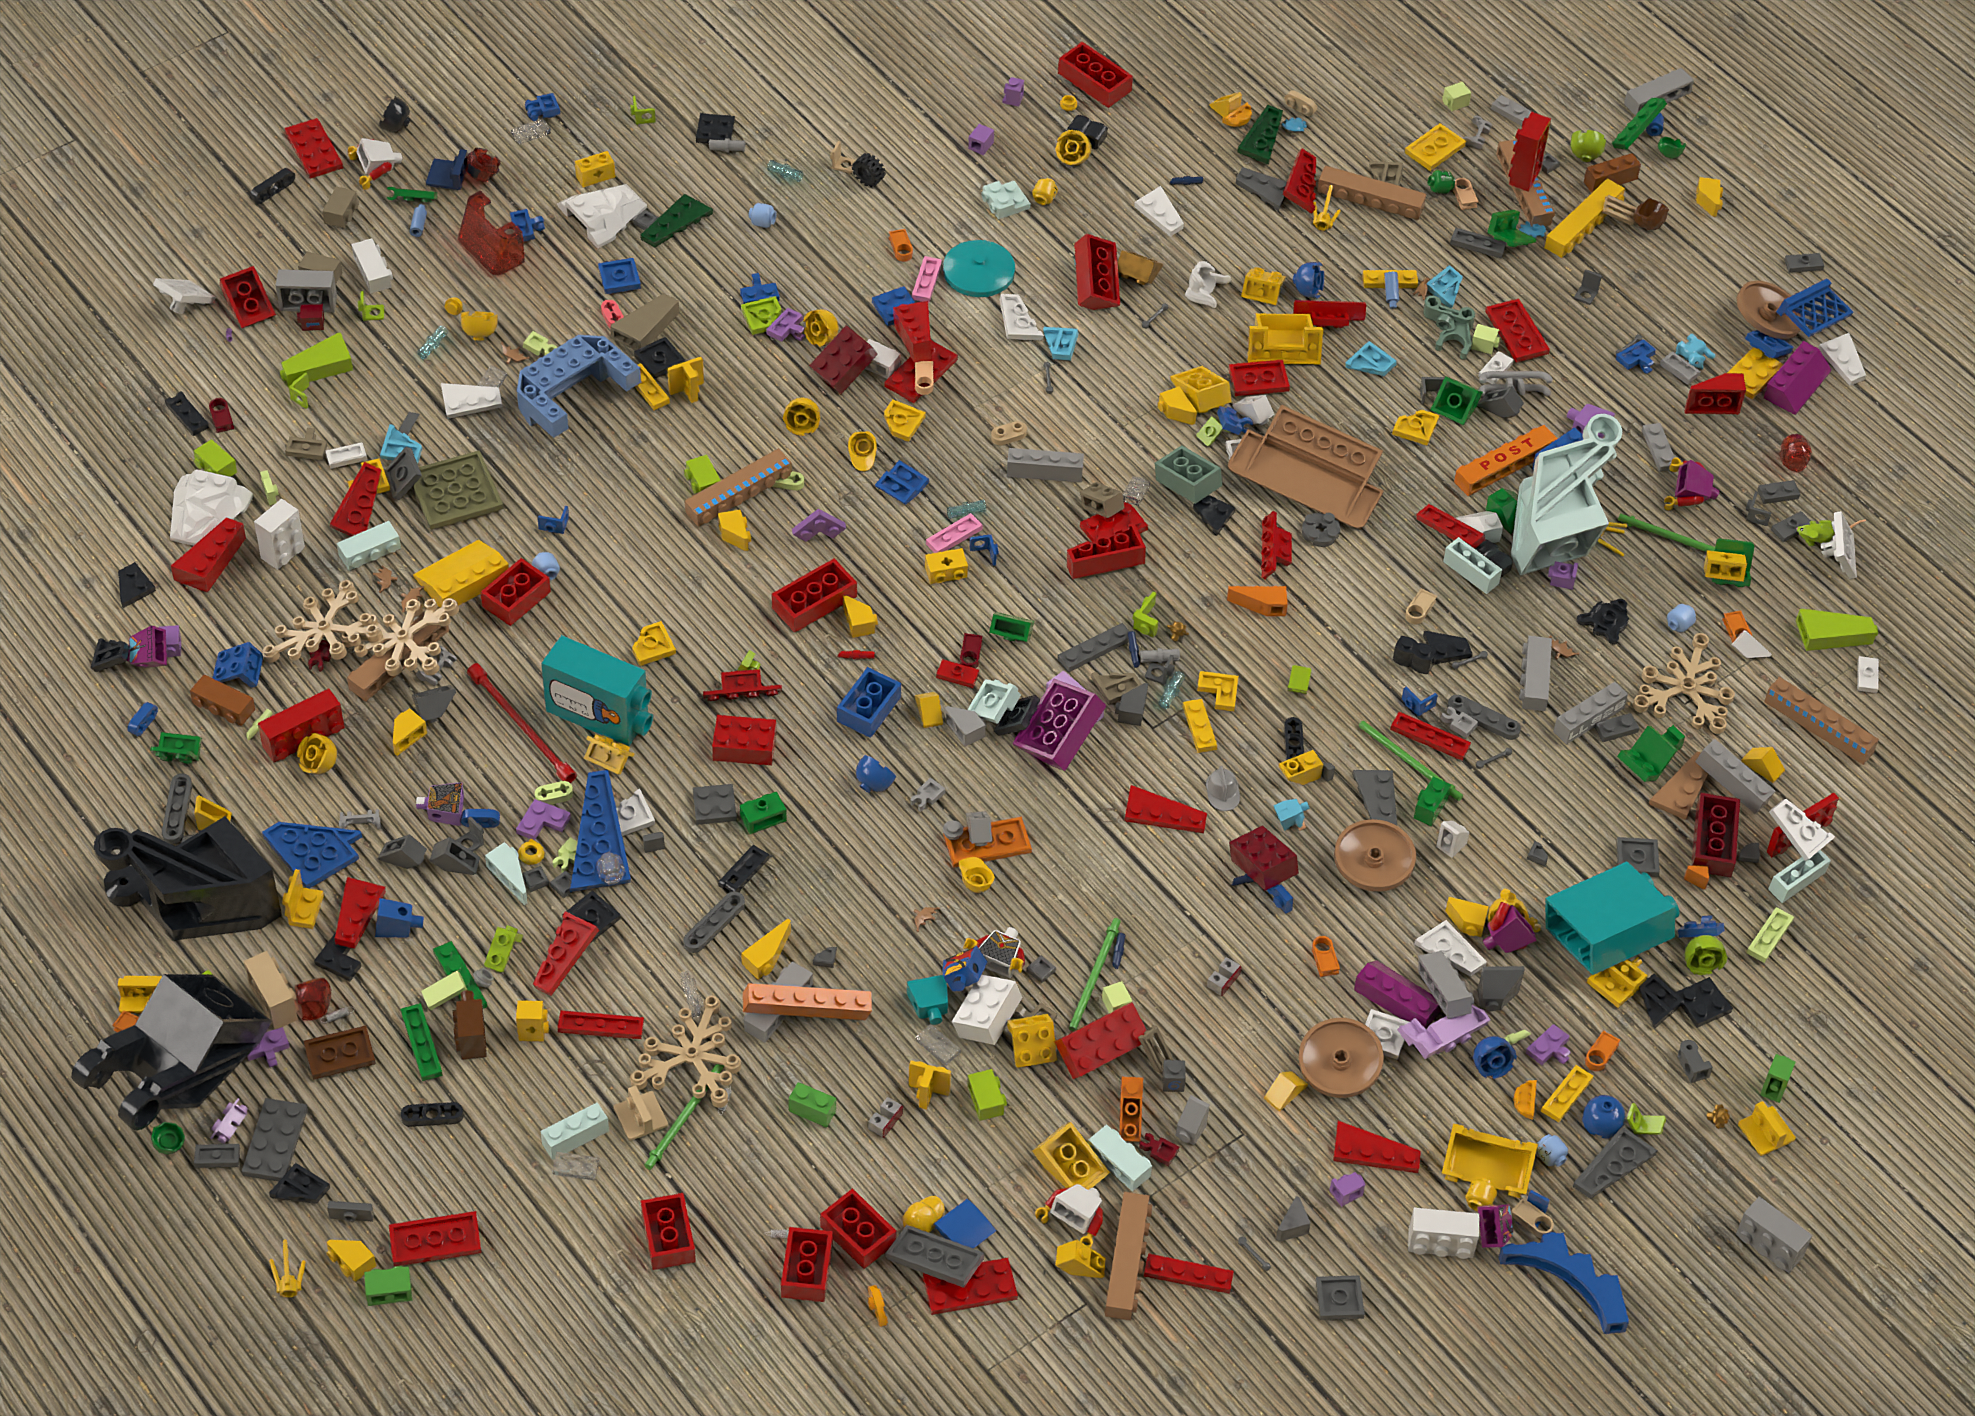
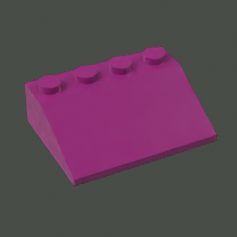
[1012,679,1107,771]

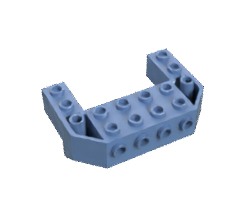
[517,335,641,438]

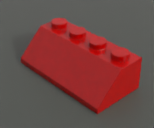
[1074,233,1120,310]

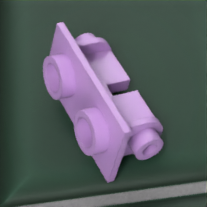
[210,1098,248,1143]

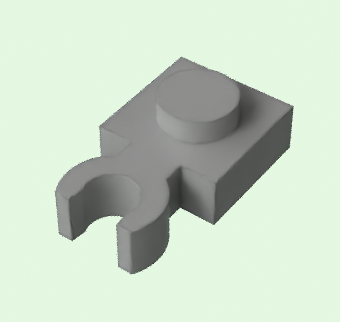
[1441,707,1478,738]
[910,778,946,811]

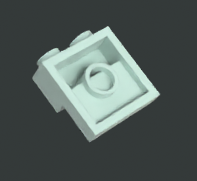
[981,181,1030,219]
[968,679,1021,724]

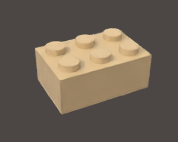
[244,951,299,1030]

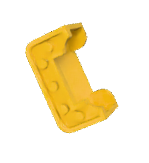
[1441,1123,1538,1198]

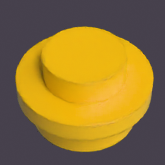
[1060,95,1077,111]
[444,297,463,315]

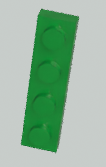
[1612,98,1667,150]
[433,941,488,1009]
[400,1003,443,1082]

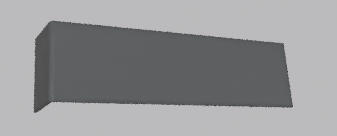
[398,412,420,435]

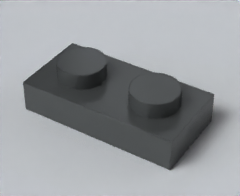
[1757,480,1800,504]
[1594,713,1639,742]
[194,1144,240,1168]

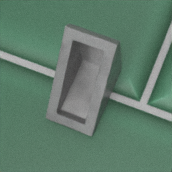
[1276,1196,1311,1242]

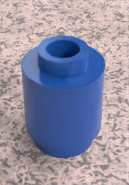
[1646,113,1664,136]

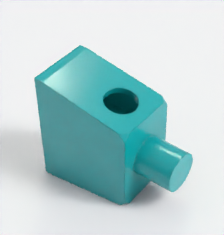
[907,975,948,1025]

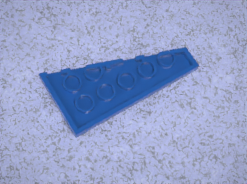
[570,770,631,892]

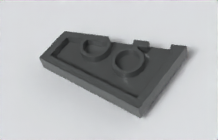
[1235,167,1287,211]

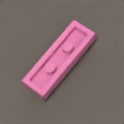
[912,256,942,303]
[926,513,983,553]

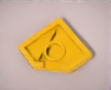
[884,399,926,442]
[1392,410,1440,446]
[632,621,676,666]

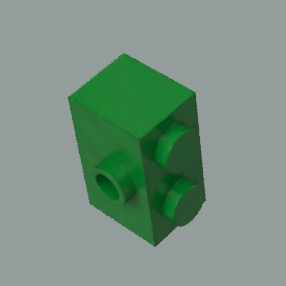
[989,612,1034,642]
[1413,776,1451,827]
[740,791,787,834]

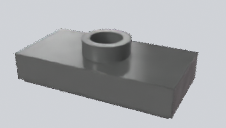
[1784,253,1824,273]
[1771,511,1811,542]
[327,1201,374,1222]

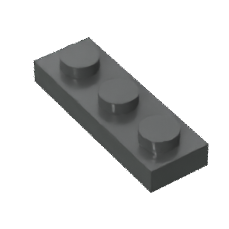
[1450,227,1507,258]

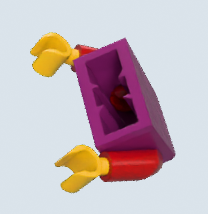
[1664,457,1719,511]
[1483,888,1541,953]

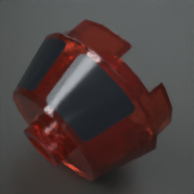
[466,147,501,182]

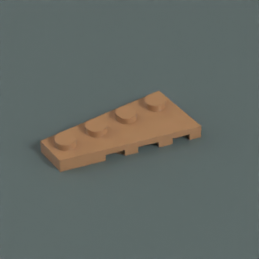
[1649,751,1709,820]

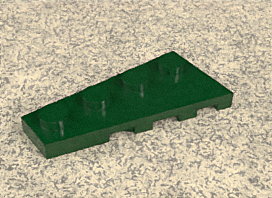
[1237,105,1283,165]
[640,194,713,248]

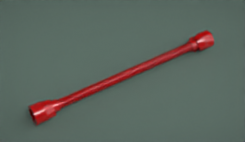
[467,663,577,783]

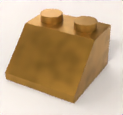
[1117,250,1163,285]

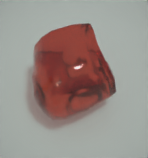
[1779,434,1812,472]
[294,977,332,1021]

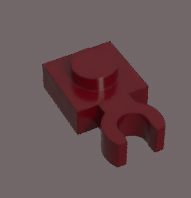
[308,640,331,672]
[1139,1133,1180,1167]

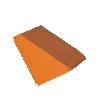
[1684,866,1709,889]

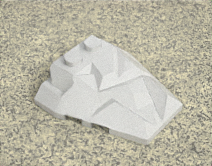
[557,184,647,248]
[170,469,253,546]

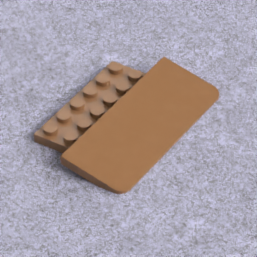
[1228,405,1384,529]

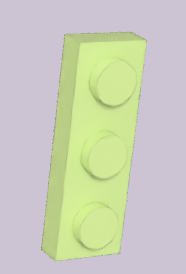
[1747,907,1794,963]

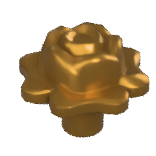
[1166,621,1189,641]
[1707,1104,1730,1129]

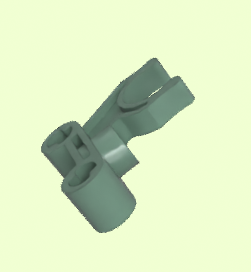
[1423,295,1475,360]

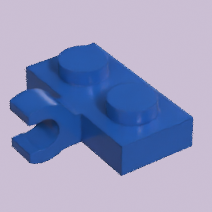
[510,209,545,243]
[740,273,780,304]
[1616,339,1656,374]
[1217,406,1253,435]
[1678,915,1725,938]

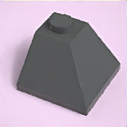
[412,685,456,724]
[1477,966,1525,1011]

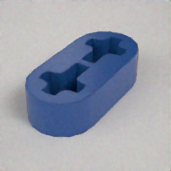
[128,702,158,736]
[461,809,500,828]

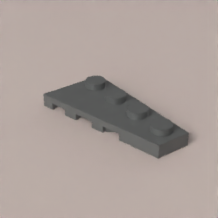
[1352,770,1397,826]
[1573,1126,1658,1199]

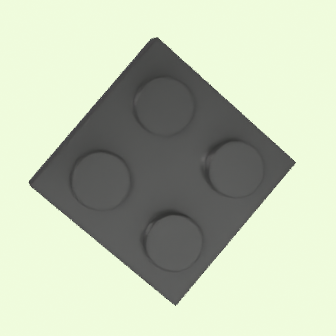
[384,447,422,500]
[693,784,737,825]
[1616,837,1660,877]
[1315,1275,1365,1320]

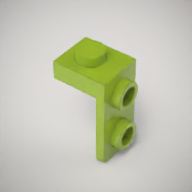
[1132,592,1158,638]
[484,925,523,972]

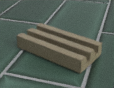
[1138,1025,1174,1073]

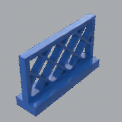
[1776,278,1854,337]

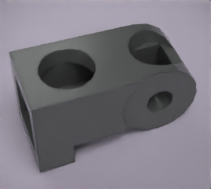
[1677,1040,1713,1083]

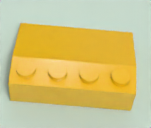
[413,539,509,608]

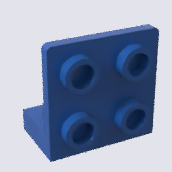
[213,642,263,688]

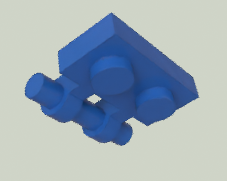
[525,93,561,121]

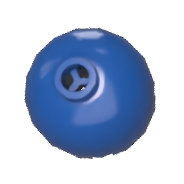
[1293,262,1324,298]
[856,755,896,793]
[1473,1036,1517,1079]
[1582,1095,1626,1139]

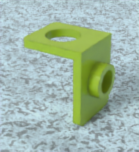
[630,96,656,124]
[358,291,384,321]
[289,373,309,409]
[1196,416,1231,446]
[1288,665,1311,694]
[1627,1103,1666,1135]

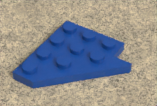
[262,822,362,889]

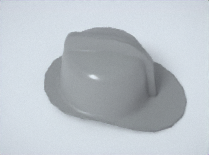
[1206,766,1240,811]

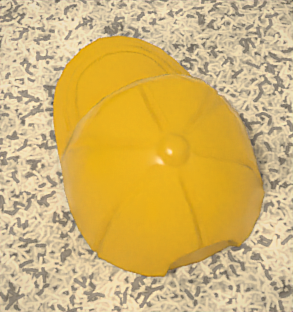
[848,431,877,471]
[959,857,995,893]
[902,1196,945,1233]

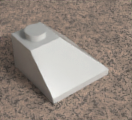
[1456,511,1503,543]

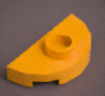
[1222,102,1252,127]
[1513,1080,1537,1120]
[867,1285,888,1327]

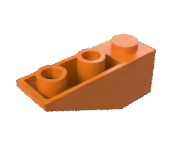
[1227,586,1288,616]
[1119,1076,1143,1142]

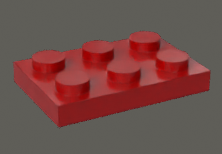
[1228,359,1290,396]
[1080,500,1148,542]

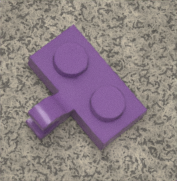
[766,308,805,342]
[1526,1024,1571,1065]
[247,1027,290,1067]

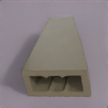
[610,293,679,351]

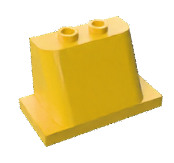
[1247,313,1323,364]

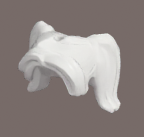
[1185,261,1231,308]

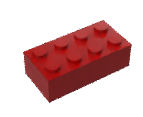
[1058,41,1133,108]
[1508,111,1551,192]
[771,558,857,633]
[258,688,345,763]
[1054,1002,1146,1079]

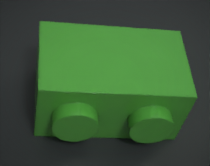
[1760,1054,1796,1103]
[788,1082,836,1128]
[364,1266,413,1306]

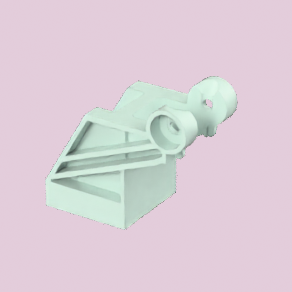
[1511,414,1622,575]

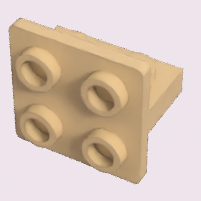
[613,1085,668,1141]

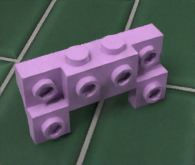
[1397,1005,1491,1059]

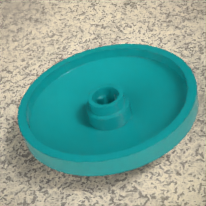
[943,240,1015,297]

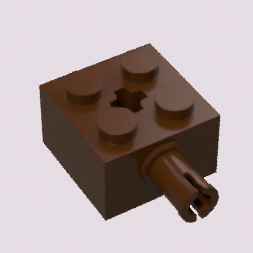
[452,990,487,1060]

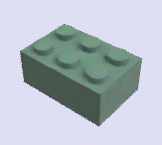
[1155,445,1222,504]

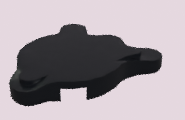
[1576,598,1629,645]

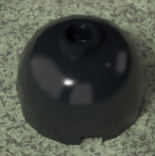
[378,96,411,132]

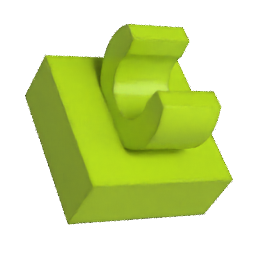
[737,650,761,671]

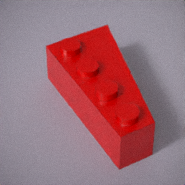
[893,300,932,363]
[171,517,246,593]
[1066,522,1146,579]

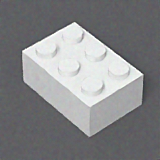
[254,499,305,570]
[952,975,1022,1045]
[1408,1208,1479,1259]

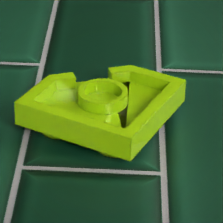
[741,296,781,335]

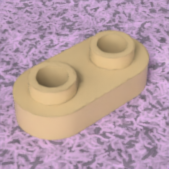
[1284,90,1317,116]
[991,421,1027,445]

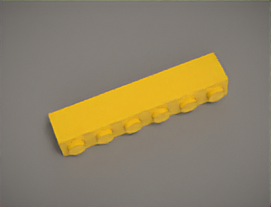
[1544,178,1625,258]

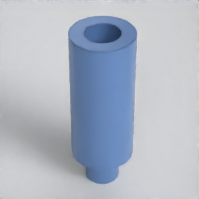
[409,204,427,237]
[1384,272,1399,309]

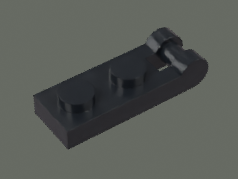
[165,391,209,436]
[718,844,769,893]

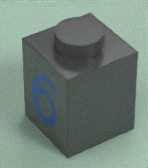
[1162,1060,1186,1092]

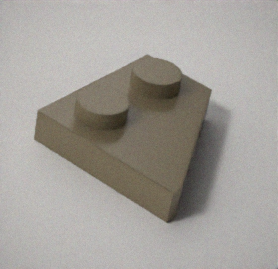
[1091,672,1142,705]

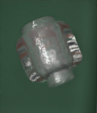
[596,852,625,884]

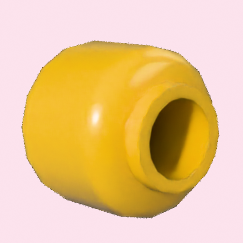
[1032,178,1058,205]
[1465,1178,1497,1212]

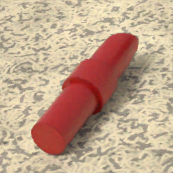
[837,650,875,660]

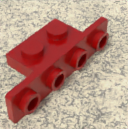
[1293,300,1367,328]
[1261,511,1292,579]
[703,669,782,701]

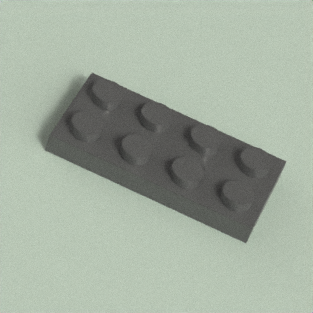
[242,1098,308,1181]
[886,1225,984,1287]

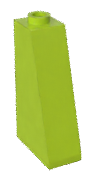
[279,332,353,388]
[1796,609,1878,651]

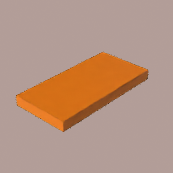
[943,816,1032,868]

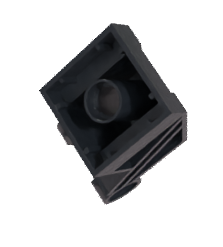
[94,816,282,941]
[71,974,272,1131]

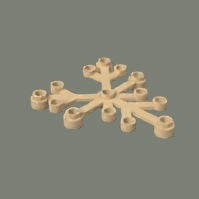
[262,580,383,663]
[341,598,459,676]
[1633,633,1735,734]
[630,996,741,1108]

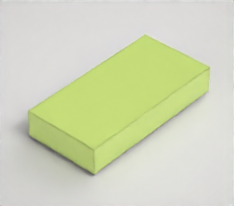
[421,971,467,1010]

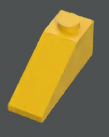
[741,918,791,980]

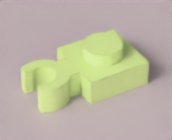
[523,331,558,356]
[260,470,279,505]
[553,837,578,872]

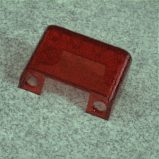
[458,190,525,275]

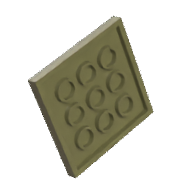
[412,450,504,530]

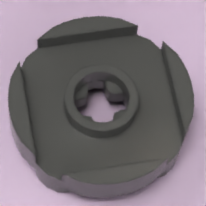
[1302,513,1340,547]

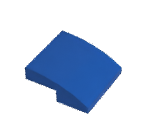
[875,460,930,505]
[934,1199,996,1249]

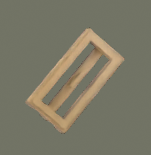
[1603,195,1637,225]

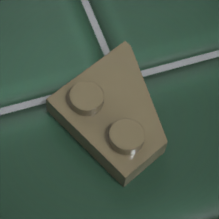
[1369,161,1403,186]

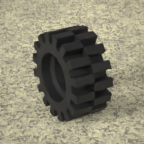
[852,153,886,188]

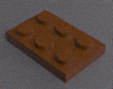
[304,1025,376,1080]

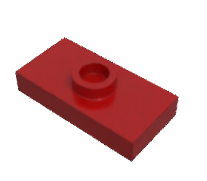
[936,659,979,688]

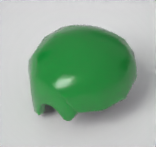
[1658,136,1686,159]
[151,1122,185,1155]

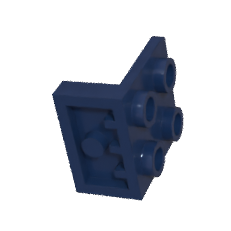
[426,149,468,190]

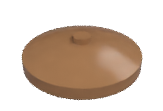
[1737,281,1801,339]
[1334,819,1416,892]
[1299,1018,1384,1098]

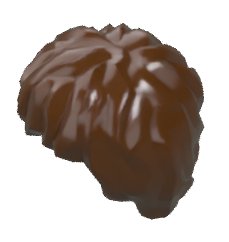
[1633,197,1669,231]

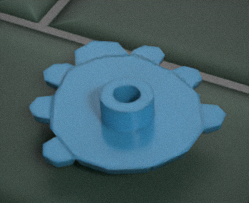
[1282,117,1307,132]
[1520,221,1546,238]

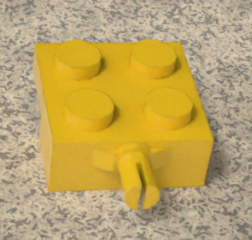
[1587,957,1647,1008]

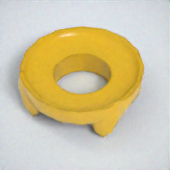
[518,839,545,865]

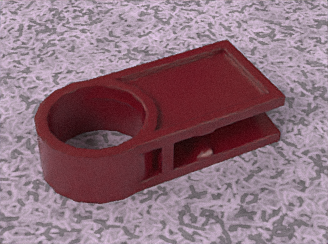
[209,398,234,433]
[960,633,983,669]

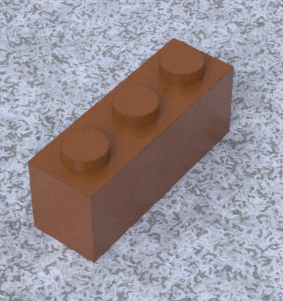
[1584,153,1641,193]
[190,674,255,726]

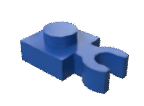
[1267,884,1293,914]

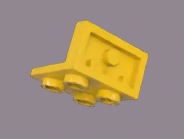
[1241,267,1286,305]
[282,869,324,929]
[1007,1014,1057,1068]

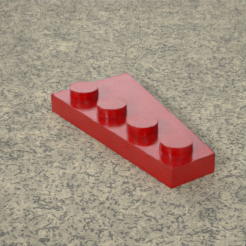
[1283,148,1316,214]
[330,462,382,537]
[1125,785,1207,834]
[533,911,599,996]
[1333,1120,1421,1173]

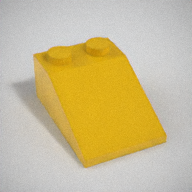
[1170,366,1231,413]
[1032,1122,1110,1190]

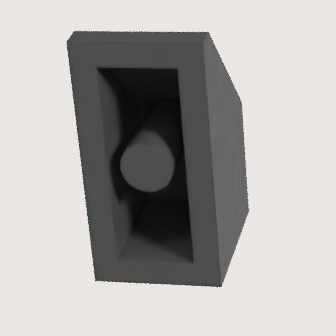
[1478,386,1524,418]
[1115,683,1148,726]
[378,834,427,869]
[430,837,480,875]

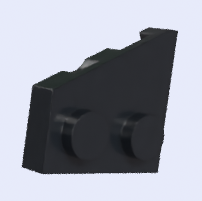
[90,638,130,672]
[1639,973,1684,1028]

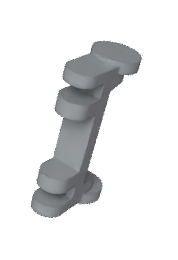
[1463,116,1492,149]
[416,646,457,686]
[339,809,381,830]

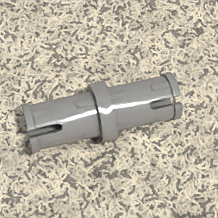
[709,138,746,153]
[1140,648,1180,664]

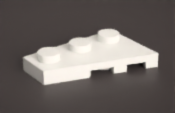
[1134,186,1184,237]
[1000,294,1044,340]
[1818,333,1866,386]
[441,383,503,419]
[616,788,655,836]
[1769,799,1835,861]
[1414,920,1487,976]

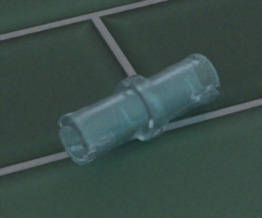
[767,160,803,182]
[417,325,448,359]
[947,499,986,519]
[1158,671,1185,708]

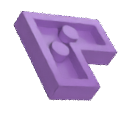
[792,509,846,542]
[516,799,571,840]

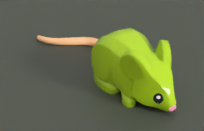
[1796,519,1866,546]

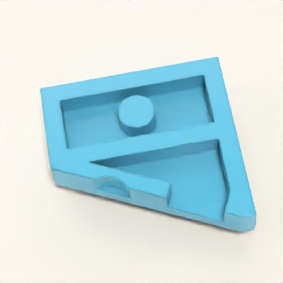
[380,424,422,464]

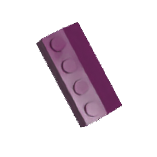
[1763,341,1832,415]
[1354,960,1442,1029]

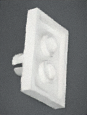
[153,278,216,314]
[1821,511,1857,579]

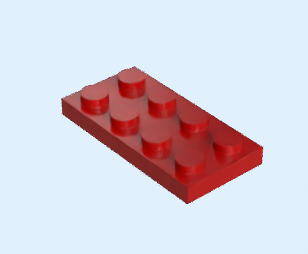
[284,118,343,179]
[1485,298,1550,363]
[884,340,958,403]
[1766,792,1839,858]
[389,1211,482,1267]
[923,1257,1018,1315]

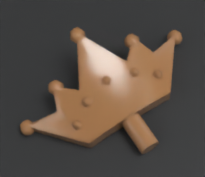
[1413,277,1429,300]
[501,342,530,364]
[373,565,398,593]
[401,586,424,613]
[1549,635,1579,659]
[913,907,940,932]

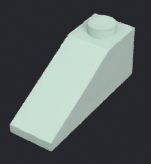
[485,842,527,905]

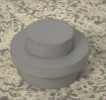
[943,821,963,840]
[473,968,493,988]

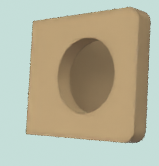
[830,141,856,174]

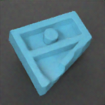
[1427,265,1463,308]
[1043,327,1079,360]
[1345,341,1396,376]

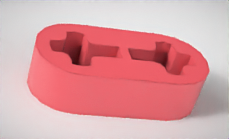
[601,300,624,328]

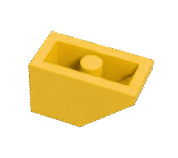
[1158,386,1197,425]
[843,596,878,638]
[393,708,427,756]
[1445,897,1489,937]

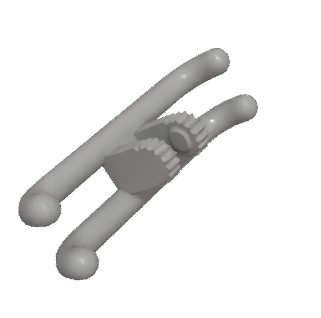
[1479,371,1553,397]

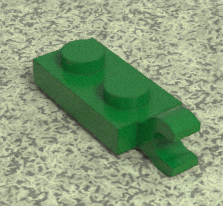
[387,187,438,202]

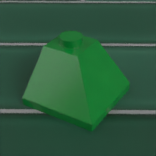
[1431,376,1483,425]
[1485,488,1518,534]

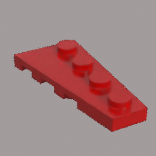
[335,877,386,949]

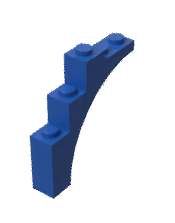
[1499,1232,1629,1334]

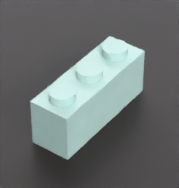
[337,521,401,571]
[1443,537,1502,594]
[1768,850,1831,903]
[541,1102,609,1160]
[1088,1124,1152,1192]

